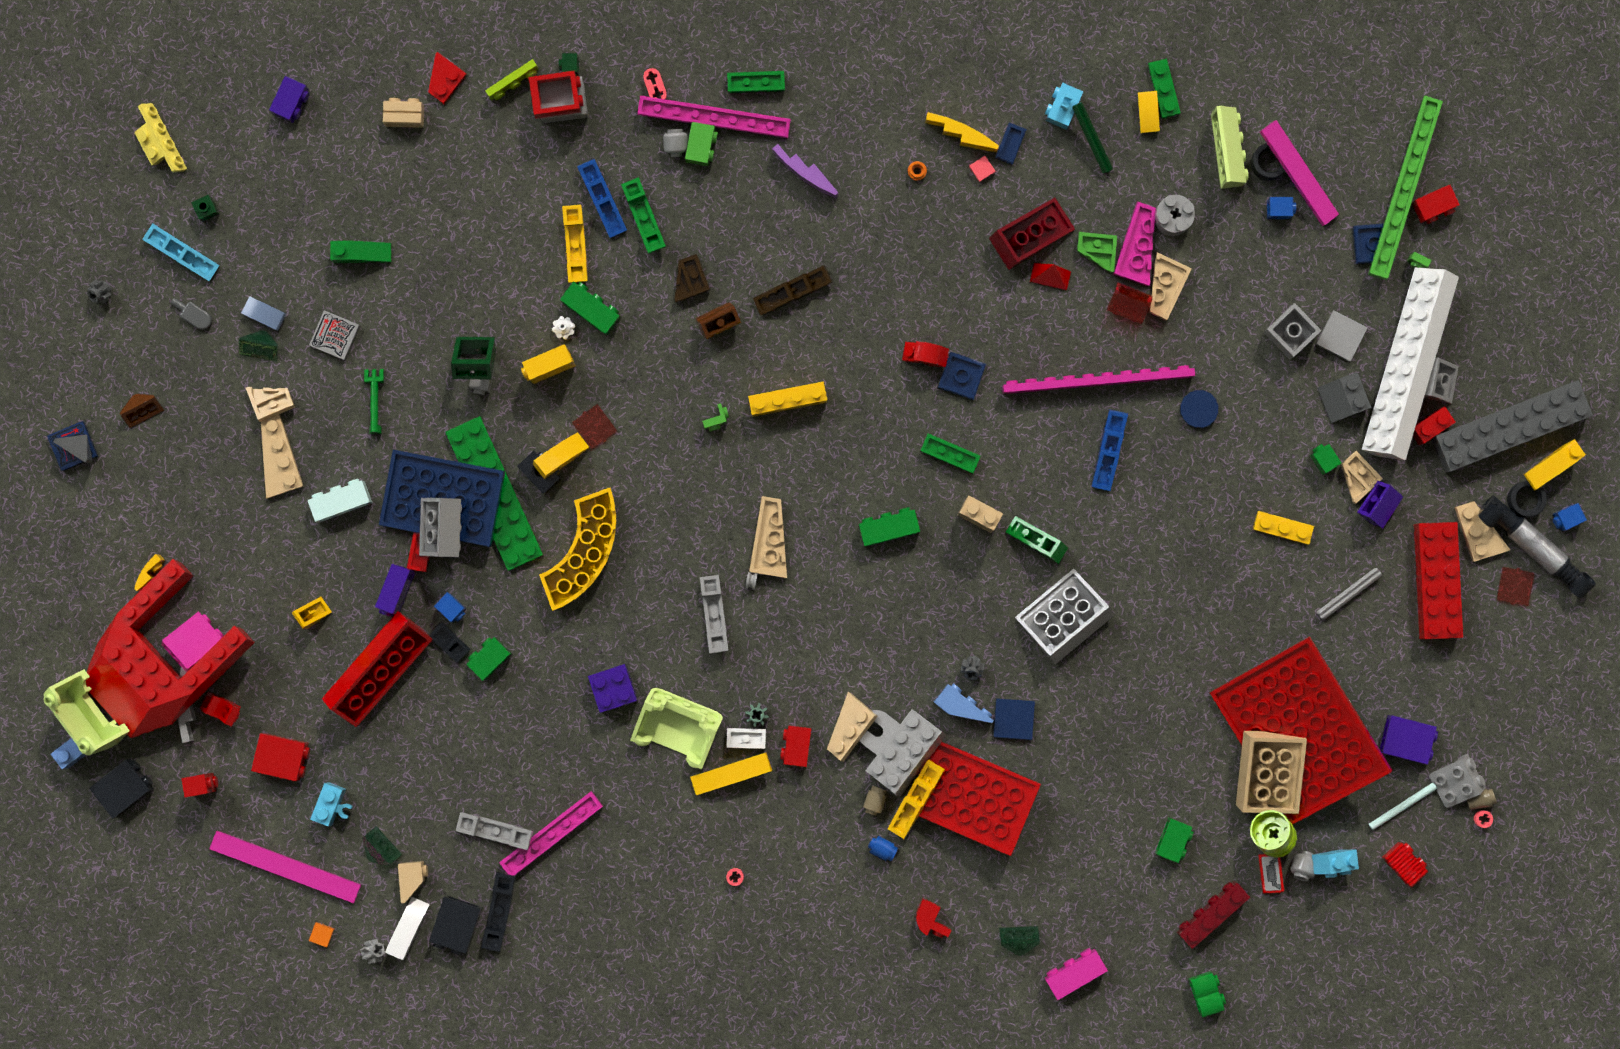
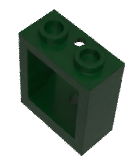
[451,337,496,380]

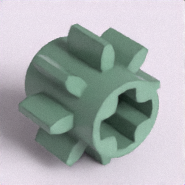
[745,703,769,727]

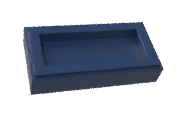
[995,122,1027,165]

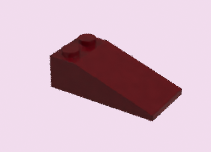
[989,198,1075,270]

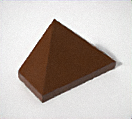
[120,394,164,428]

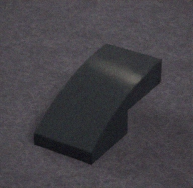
[429,621,470,663]

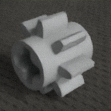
[360,939,386,964]

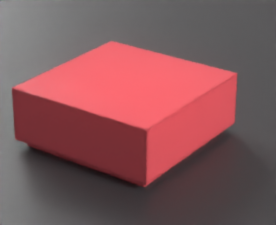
[969,156,995,183]

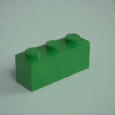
[560,281,620,336]
[859,507,920,547]

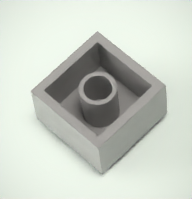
[1263,303,1321,360]

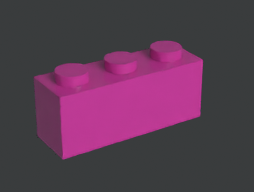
[1045,948,1108,1000]

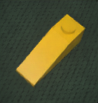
[1524,439,1586,490]

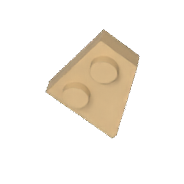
[246,387,295,422]
[1341,451,1383,504]

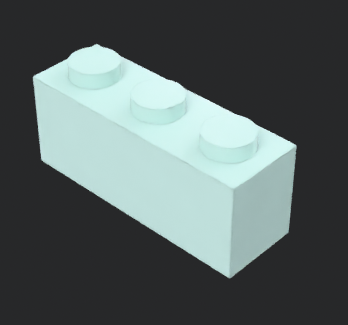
[308,479,372,523]

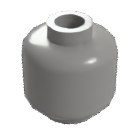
[663,129,688,157]
[1290,851,1315,881]

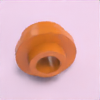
[908,161,927,181]

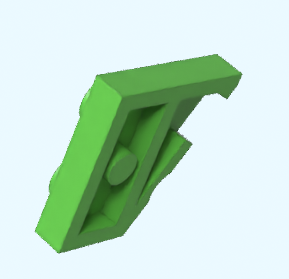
[1077,232,1117,273]

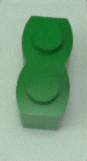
[1188,971,1226,1017]

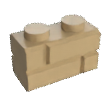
[383,98,424,128]

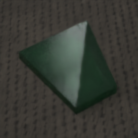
[239,330,278,362]
[362,826,402,866]
[999,926,1040,956]

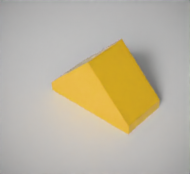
[292,597,332,629]

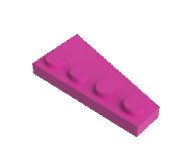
[1113,202,1156,287]

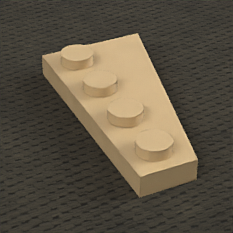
[261,414,304,499]
[749,496,787,578]

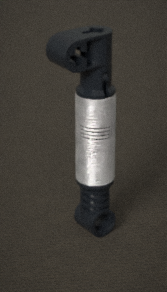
[1478,495,1596,599]

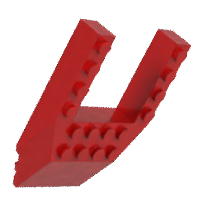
[86,559,255,738]

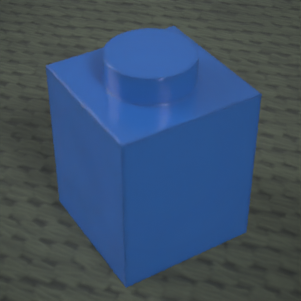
[1267,197,1296,219]
[1553,503,1587,531]
[434,592,466,622]

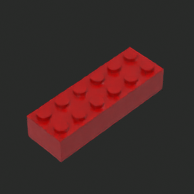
[1414,522,1463,639]
[322,611,433,727]

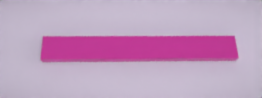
[637,96,791,138]
[210,831,362,903]

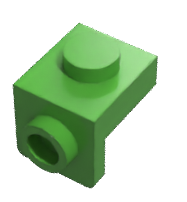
[702,403,729,432]

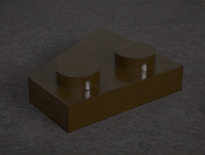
[674,254,710,303]

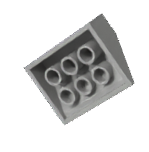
[1015,569,1114,664]

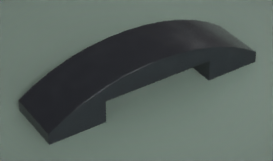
[481,872,516,952]

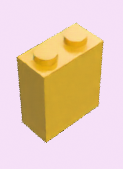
[521,344,575,384]

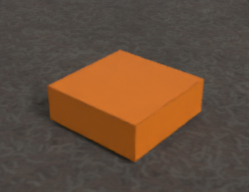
[309,922,335,947]

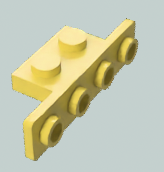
[134,103,187,172]

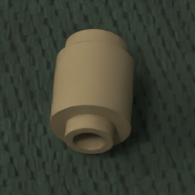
[863,786,887,816]

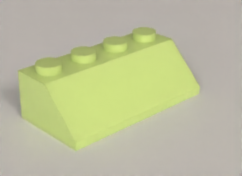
[1211,106,1249,189]

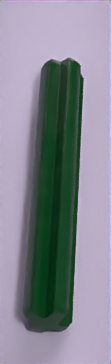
[1072,102,1113,173]

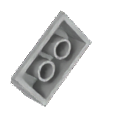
[419,498,462,557]

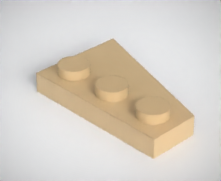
[1149,252,1191,321]

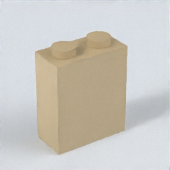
[957,496,1003,533]

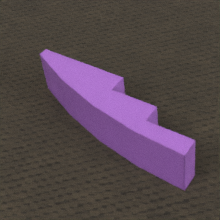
[772,144,838,198]

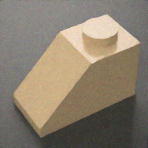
[398,861,428,903]

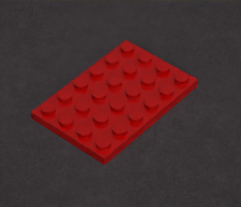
[919,742,1042,856]

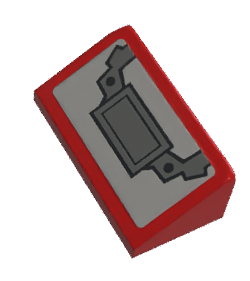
[1258,854,1284,893]

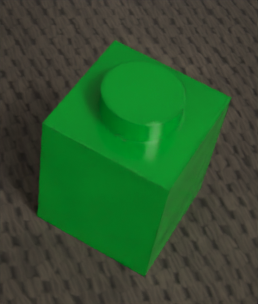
[1310,444,1342,475]

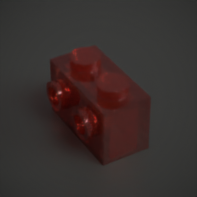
[1107,282,1153,324]

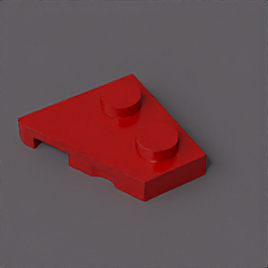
[428,52,467,104]

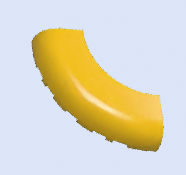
[539,488,616,611]

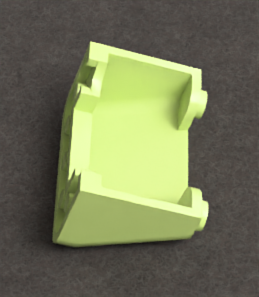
[44,670,130,755]
[630,688,722,769]

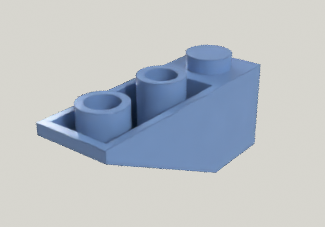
[933,683,993,723]

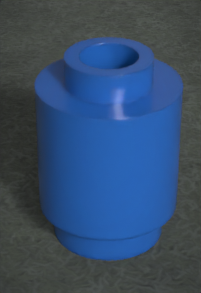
[868,836,898,861]

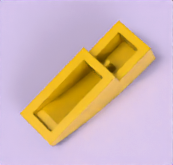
[533,432,589,479]

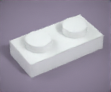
[727,728,766,749]

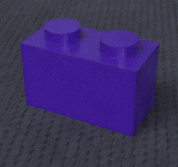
[269,76,310,123]
[1357,481,1403,529]

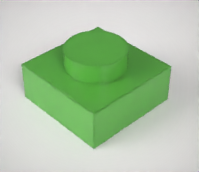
[1407,252,1431,269]

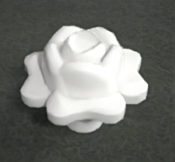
[552,316,575,339]

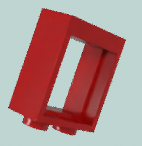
[529,71,584,119]

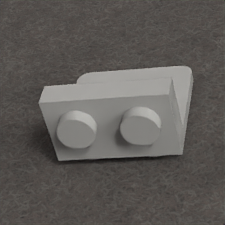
[1429,753,1486,807]

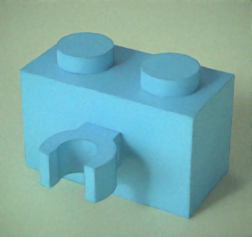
[1045,83,1083,130]
[310,782,353,826]

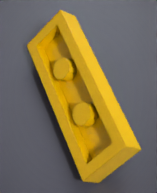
[1253,511,1314,545]

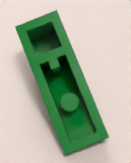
[330,240,392,263]
[1006,516,1068,564]

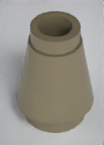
[1467,788,1497,810]

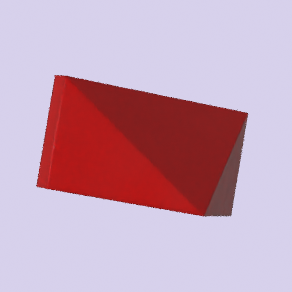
[1030,263,1071,290]

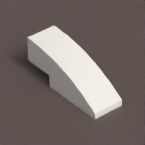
[385,897,430,960]

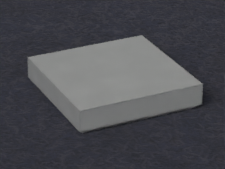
[1315,310,1368,362]

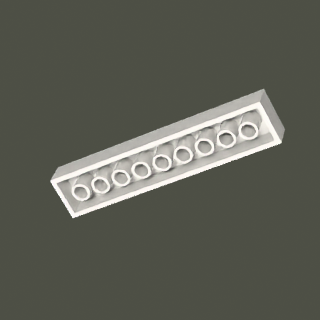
[1362,267,1459,460]

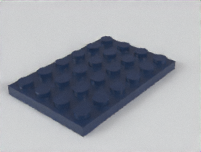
[379,450,505,547]

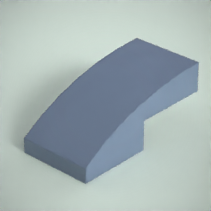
[241,296,286,331]

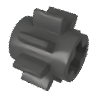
[87,280,112,304]
[960,656,985,680]

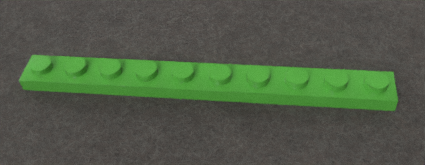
[1368,95,1443,280]

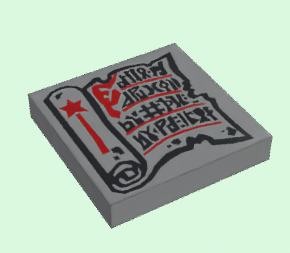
[309,310,360,360]

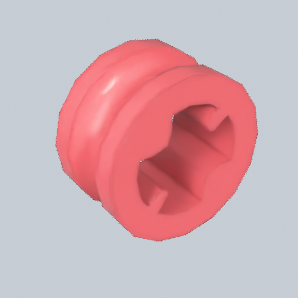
[1474,810,1493,828]
[726,868,744,886]

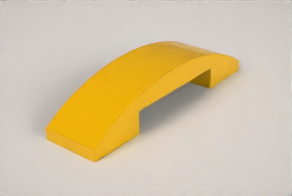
[562,205,588,283]

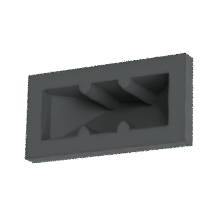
[53,435,93,464]

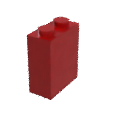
[251,733,310,781]

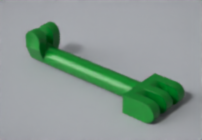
[364,369,385,434]

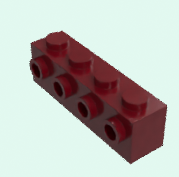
[1177,881,1250,949]

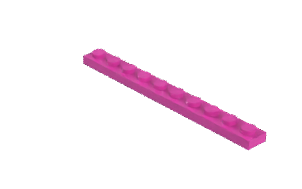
[1002,365,1195,394]

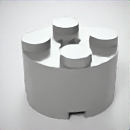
[1155,195,1195,236]

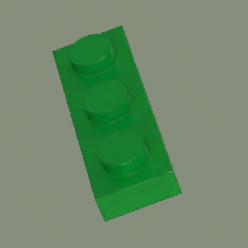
[1148,58,1181,119]
[727,71,785,93]
[920,433,980,474]

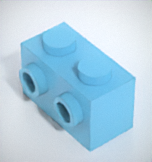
[1312,850,1359,878]

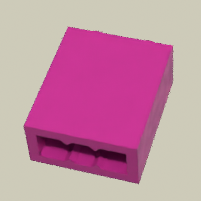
[161,611,223,673]

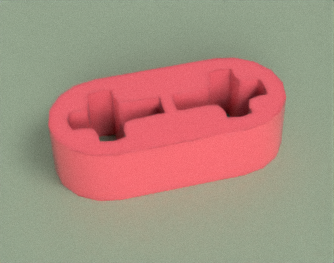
[643,68,667,100]

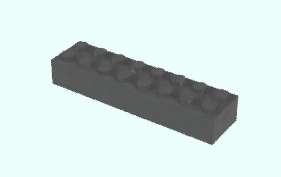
[1432,380,1593,473]

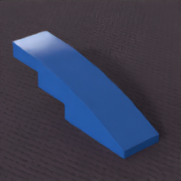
[577,159,627,238]
[1092,409,1128,491]

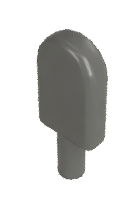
[170,298,212,330]

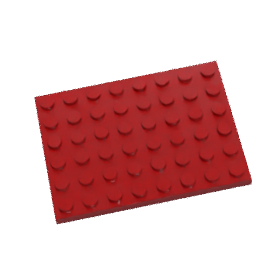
[1210,636,1392,824]

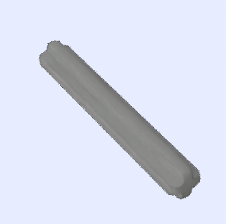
[1317,568,1382,620]

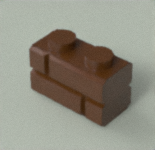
[695,302,741,339]

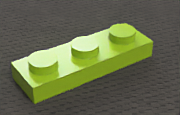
[485,59,539,101]

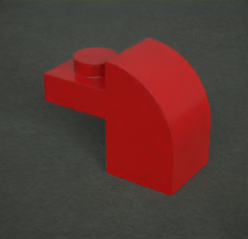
[902,341,949,367]
[200,691,241,727]
[916,898,952,938]

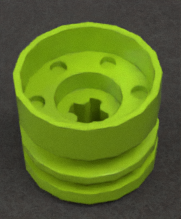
[1250,810,1297,858]

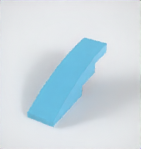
[142,223,220,281]

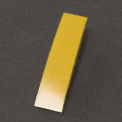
[925,112,999,153]
[690,753,772,795]
[888,760,945,839]

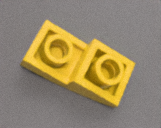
[1138,91,1160,133]
[135,554,165,591]

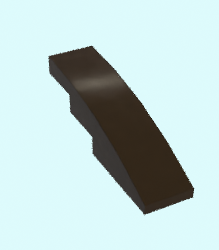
[753,265,833,316]

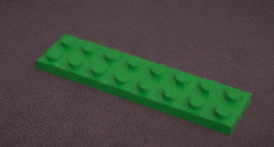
[445,416,543,571]

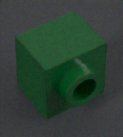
[559,53,579,76]
[191,194,219,222]

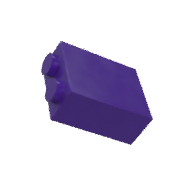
[375,564,415,617]
[1380,715,1438,764]

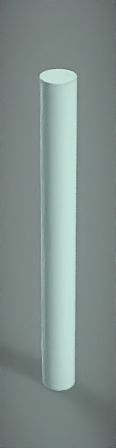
[1368,783,1437,830]

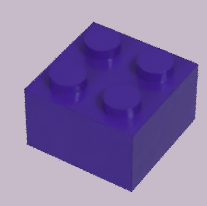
[588,664,638,713]

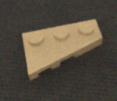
[1454,501,1510,562]
[827,692,878,762]

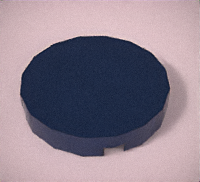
[1180,390,1218,428]

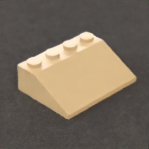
[1236,731,1307,814]

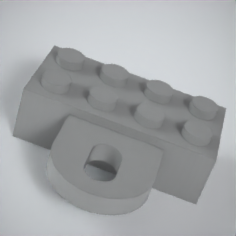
[859,709,946,796]

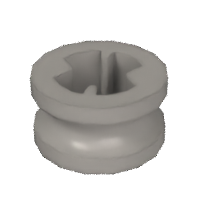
[745,572,758,590]

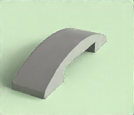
[700,575,729,653]
[456,812,533,850]

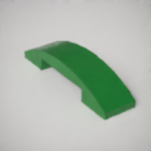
[621,177,666,254]

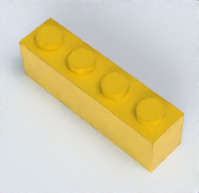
[748,381,827,417]

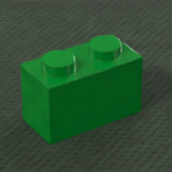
[466,637,512,681]
[1155,817,1194,863]

